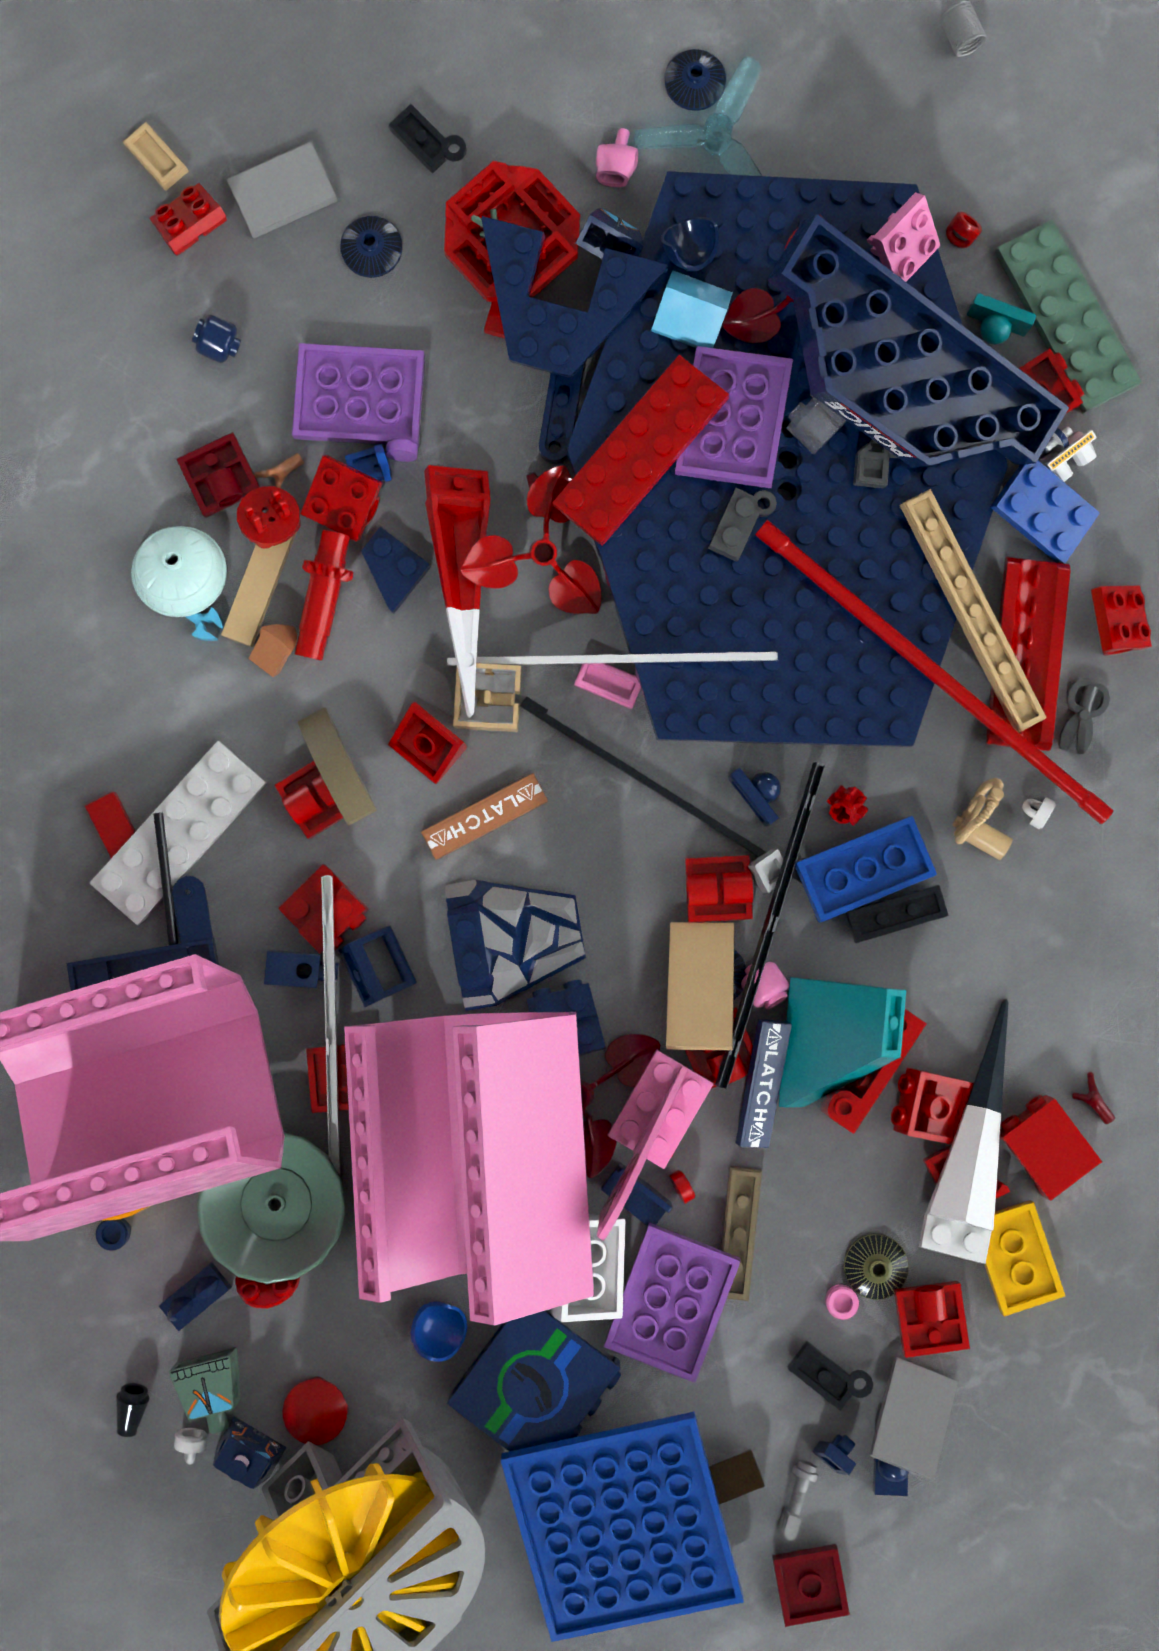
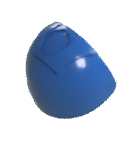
[410,1301,467,1362]

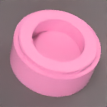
[825,1284,859,1320]

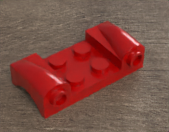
[820,1009,927,1134]

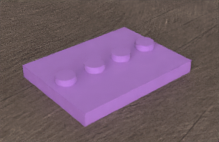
[292,343,425,447]
[675,346,793,488]
[604,1223,741,1383]

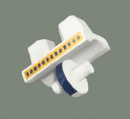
[1039,426,1097,482]

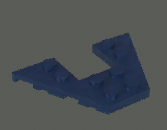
[481,216,668,379]

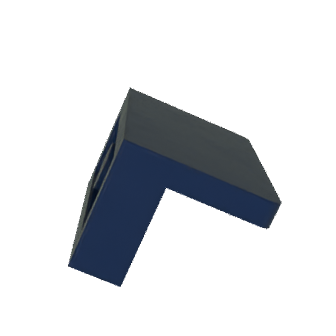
[601,1162,673,1226]

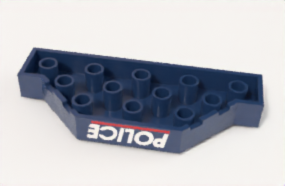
[767,214,1069,467]

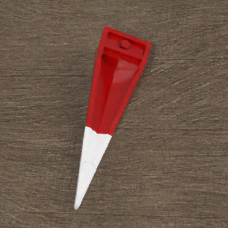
[424,465,491,718]

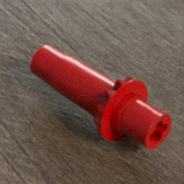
[295,530,354,661]

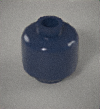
[192,315,241,363]

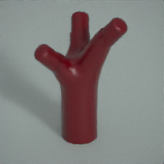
[1072,1072,1115,1124]

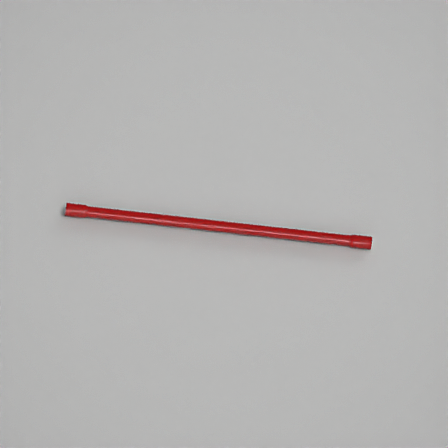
[755,520,1114,824]

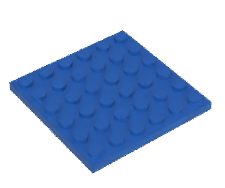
[500,1411,744,1642]

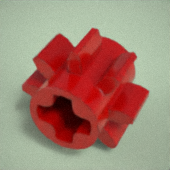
[827,785,869,826]

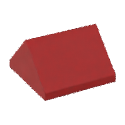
[388,702,468,784]

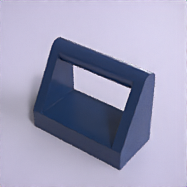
[338,925,417,1007]

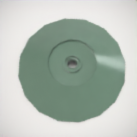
[196,1133,346,1284]

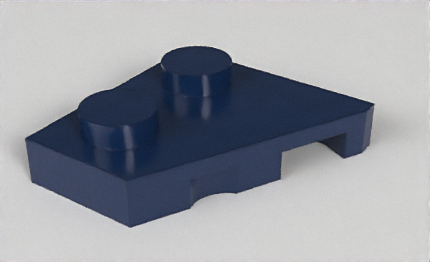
[361,527,431,614]

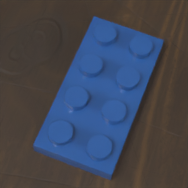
[795,816,937,923]

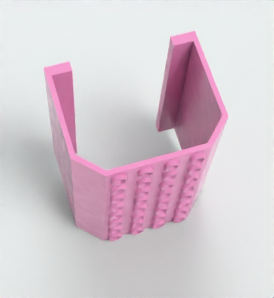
[0,954,285,1241]
[344,1012,594,1326]

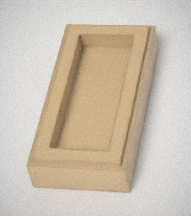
[123,122,189,191]

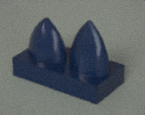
[159,1262,232,1331]

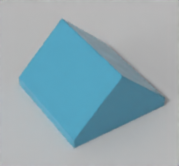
[651,270,733,348]

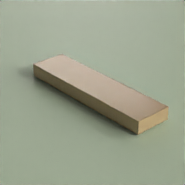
[221,520,297,648]

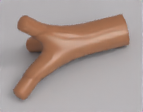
[255,453,304,488]

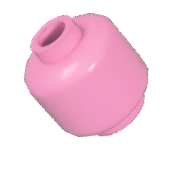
[741,962,789,1010]

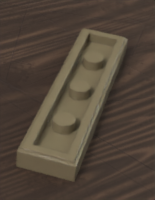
[720,1166,762,1301]

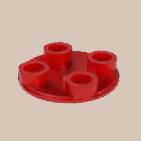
[282,1376,349,1445]

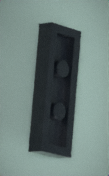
[846,885,949,943]

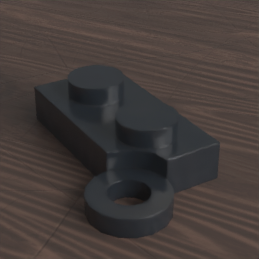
[388,104,467,174]
[787,1341,873,1411]

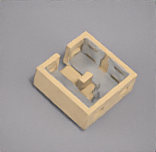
[453,663,522,732]

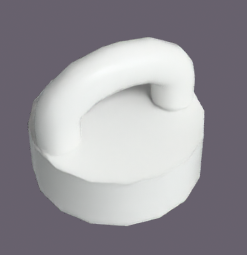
[1022,797,1056,830]
[174,1428,208,1465]

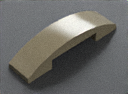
[298,707,377,826]

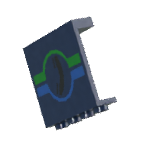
[447,1310,621,1451]

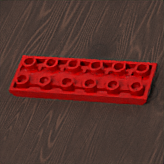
[986,557,1071,752]

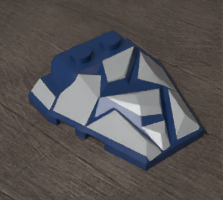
[445,880,586,1011]

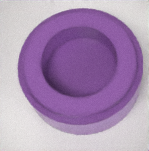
[386,439,418,462]

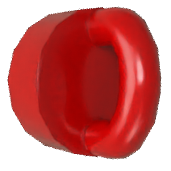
[946,212,982,248]

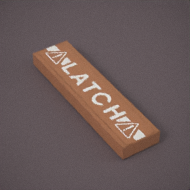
[421,773,548,860]

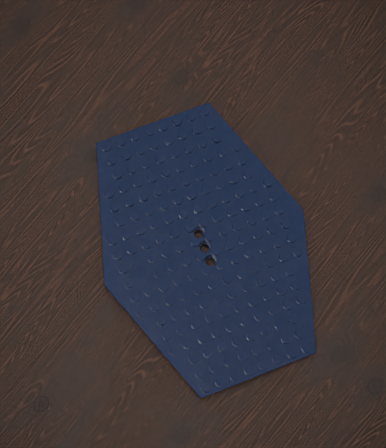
[567,171,1008,747]

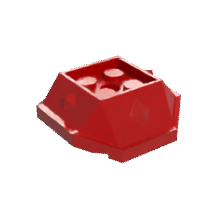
[444,161,580,302]

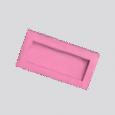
[574,663,641,710]

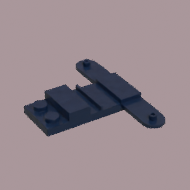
[66,876,219,991]

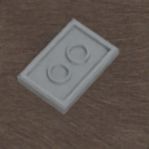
[226,142,338,239]
[869,1357,958,1481]

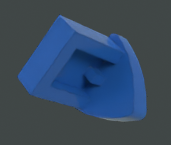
[345,444,392,482]

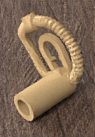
[952,778,1013,860]

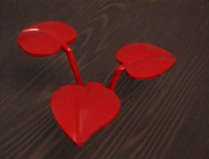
[460,465,601,614]

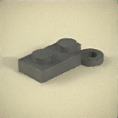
[708,488,777,562]

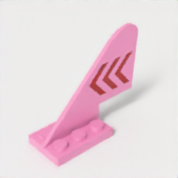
[597,1050,714,1241]

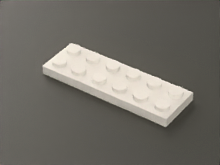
[90,741,267,925]

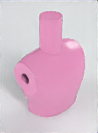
[596,128,638,187]

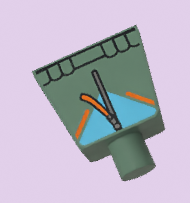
[169,1347,240,1434]

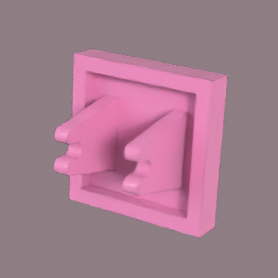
[867,192,941,282]

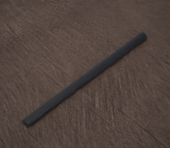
[153,812,178,945]

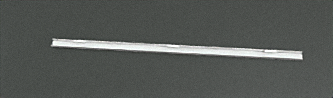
[447,652,778,666]
[321,875,340,1176]

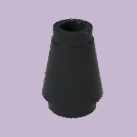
[116,1383,150,1437]

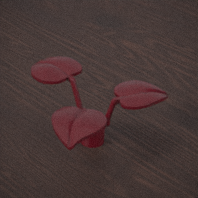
[722,214,823,344]
[581,1034,661,1178]

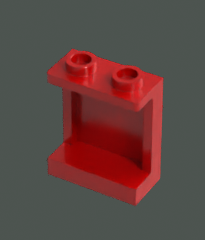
[1000,1095,1102,1201]

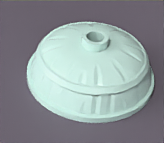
[131,526,227,617]

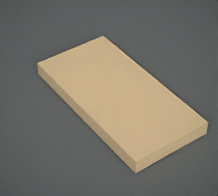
[666,922,735,1050]

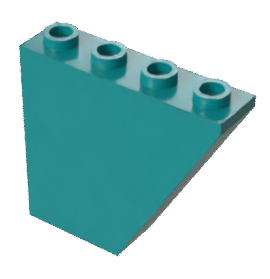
[779,977,907,1108]

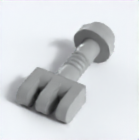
[779,1460,818,1540]

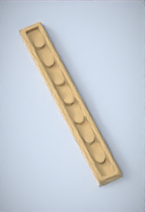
[900,489,1047,732]

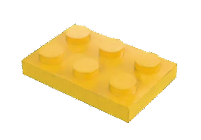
[984,1200,1066,1317]

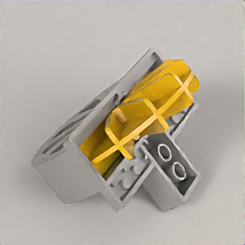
[207,1418,485,1651]

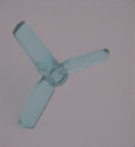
[634,56,762,176]

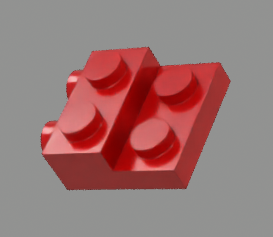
[1019,348,1084,415]
[278,864,369,954]
[891,1067,974,1145]

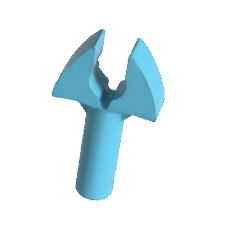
[186,607,224,641]

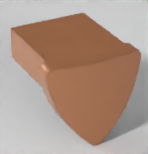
[248,624,297,677]

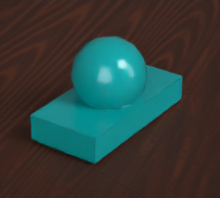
[966,293,1037,345]

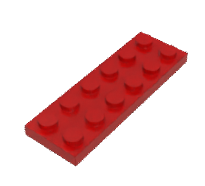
[552,355,729,546]

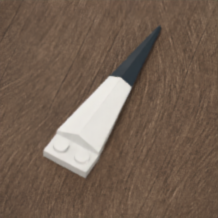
[918,999,1009,1264]

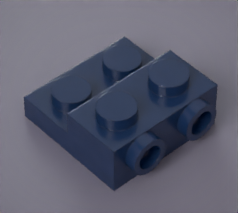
[526,980,606,1056]

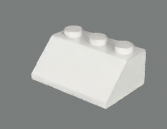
[548,1214,625,1322]

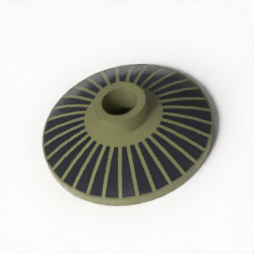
[844,1234,909,1300]

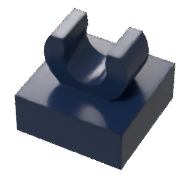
[812,1434,856,1475]

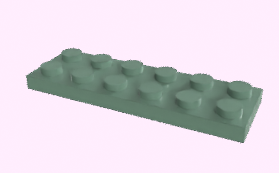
[995,219,1142,414]

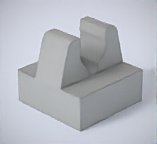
[748,849,783,893]

